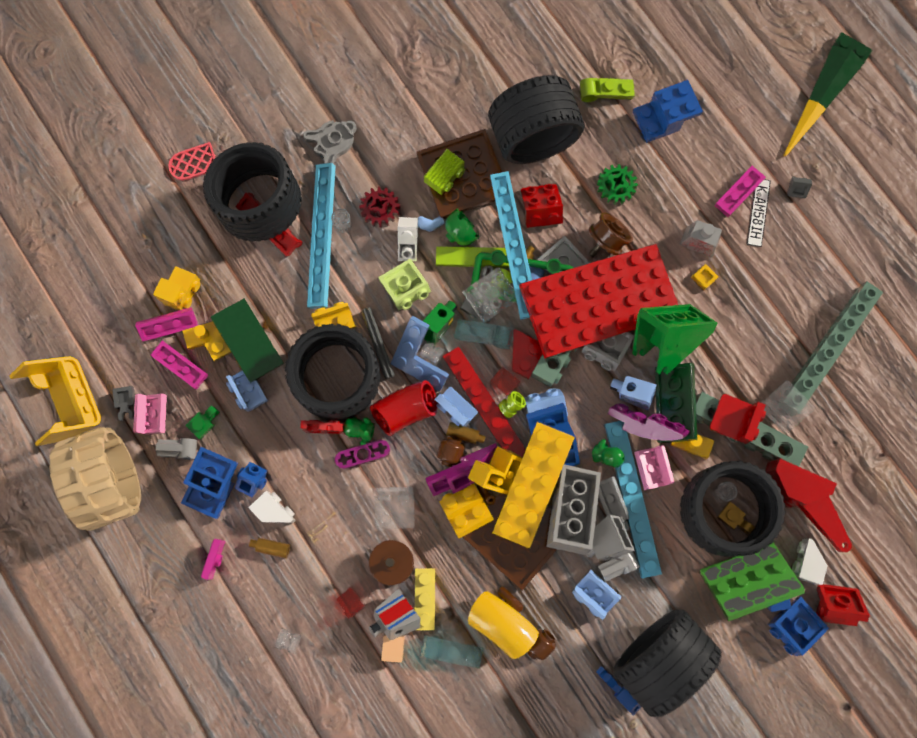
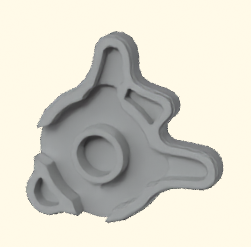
[303,120,356,164]

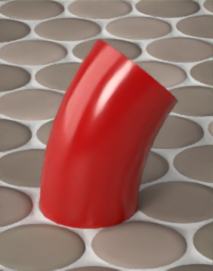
[370,380,438,436]

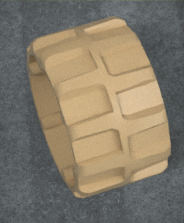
[49,427,141,531]

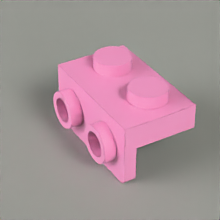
[133,394,167,435]
[634,445,674,490]

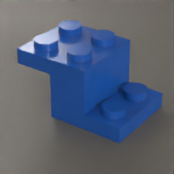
[632,80,703,143]
[526,403,580,466]
[181,447,238,519]

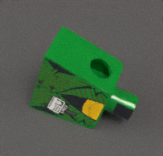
[423,300,457,346]

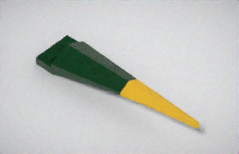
[784,32,873,157]

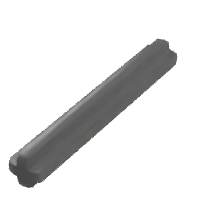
[361,308,395,379]

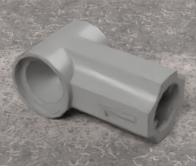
[156,438,197,460]
[597,552,640,582]

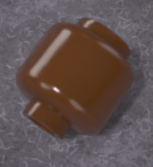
[437,437,465,467]
[527,629,556,660]

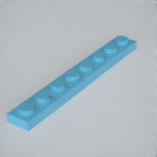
[307,163,336,309]
[490,171,532,320]
[604,421,662,578]

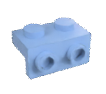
[226,371,268,412]
[434,387,478,426]
[524,388,568,416]
[572,569,621,620]

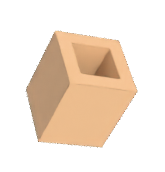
[381,634,405,663]

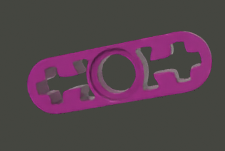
[335,440,391,469]

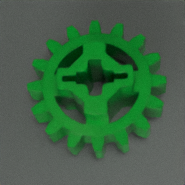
[597,164,638,205]

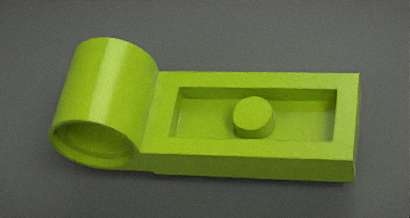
[580,78,635,102]

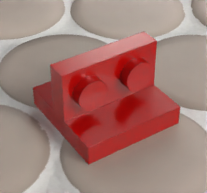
[816,584,870,626]

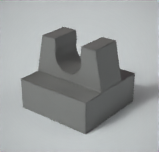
[787,176,812,199]

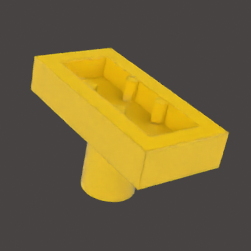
[183,322,221,350]
[670,434,714,459]

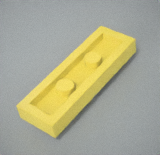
[415,569,435,630]

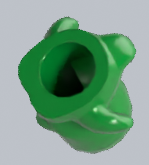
[343,418,375,445]
[592,439,625,468]

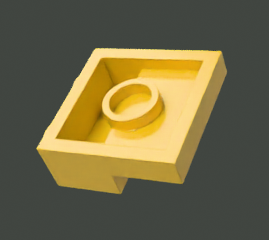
[439,483,494,539]

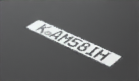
[747,179,771,247]

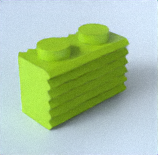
[424,149,465,195]

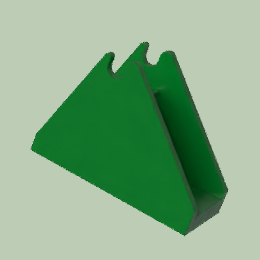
[632,304,718,374]

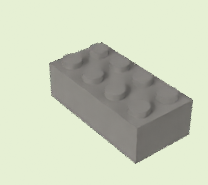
[546,465,601,555]

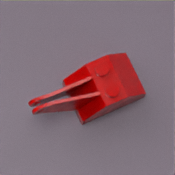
[765,459,852,553]

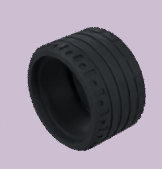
[488,75,585,164]
[203,142,302,242]
[285,324,381,420]
[680,461,785,557]
[614,609,721,717]

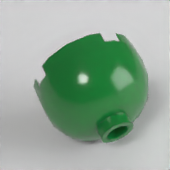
[445,208,481,246]

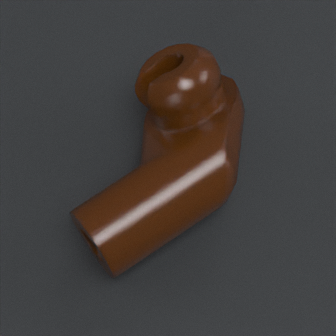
[477,484,496,505]
[497,587,523,612]

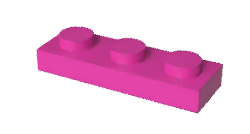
[714,166,766,217]
[135,307,198,342]
[150,340,208,390]

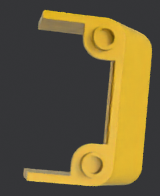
[9,357,101,446]

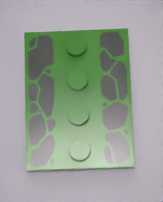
[700,543,805,621]

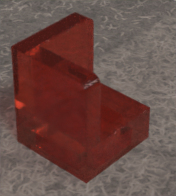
[490,367,520,396]
[337,587,366,619]

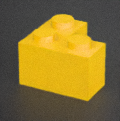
[153,266,200,311]
[468,446,522,495]

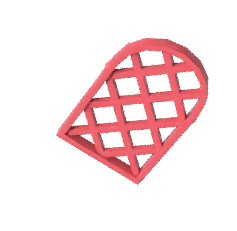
[168,142,216,181]

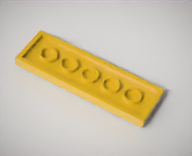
[493,422,575,548]

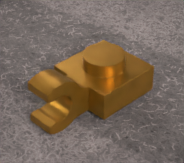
[717,501,755,534]

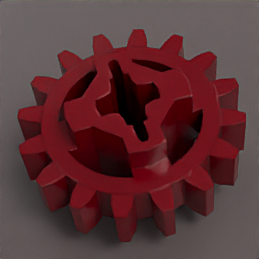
[359,186,400,228]

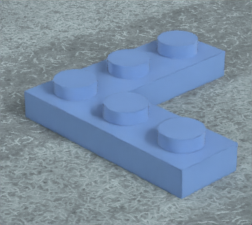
[391,316,449,392]

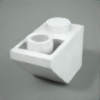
[398,217,418,261]
[248,491,296,523]
[792,539,827,585]

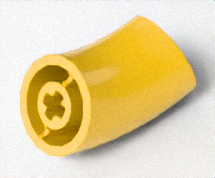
[468,591,539,659]

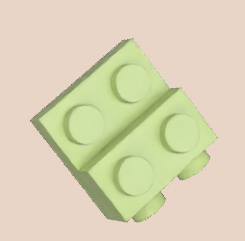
[378,259,431,310]

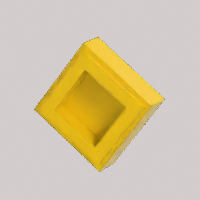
[691,264,718,290]

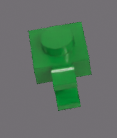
[185,405,220,440]

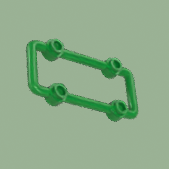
[470,250,573,303]

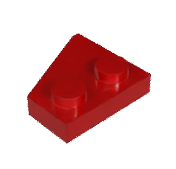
[512,329,543,380]
[300,420,344,434]

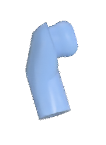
[418,216,445,232]

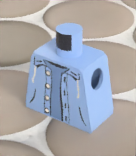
[610,376,656,411]

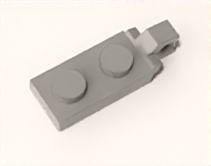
[599,477,630,531]

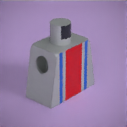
[369,589,420,640]

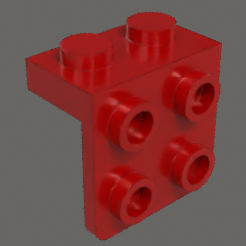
[521,184,563,228]
[710,394,766,444]

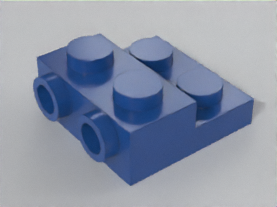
[768,597,829,656]

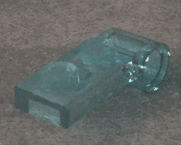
[454,319,514,349]
[420,635,483,668]

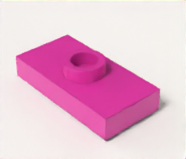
[201,538,225,580]

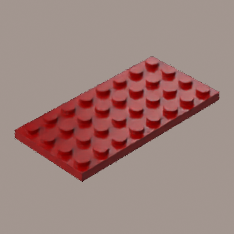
[519,244,678,359]

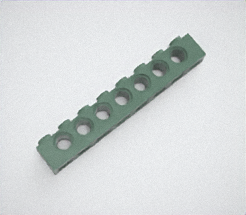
[776,281,883,416]

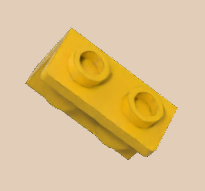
[311,302,356,329]

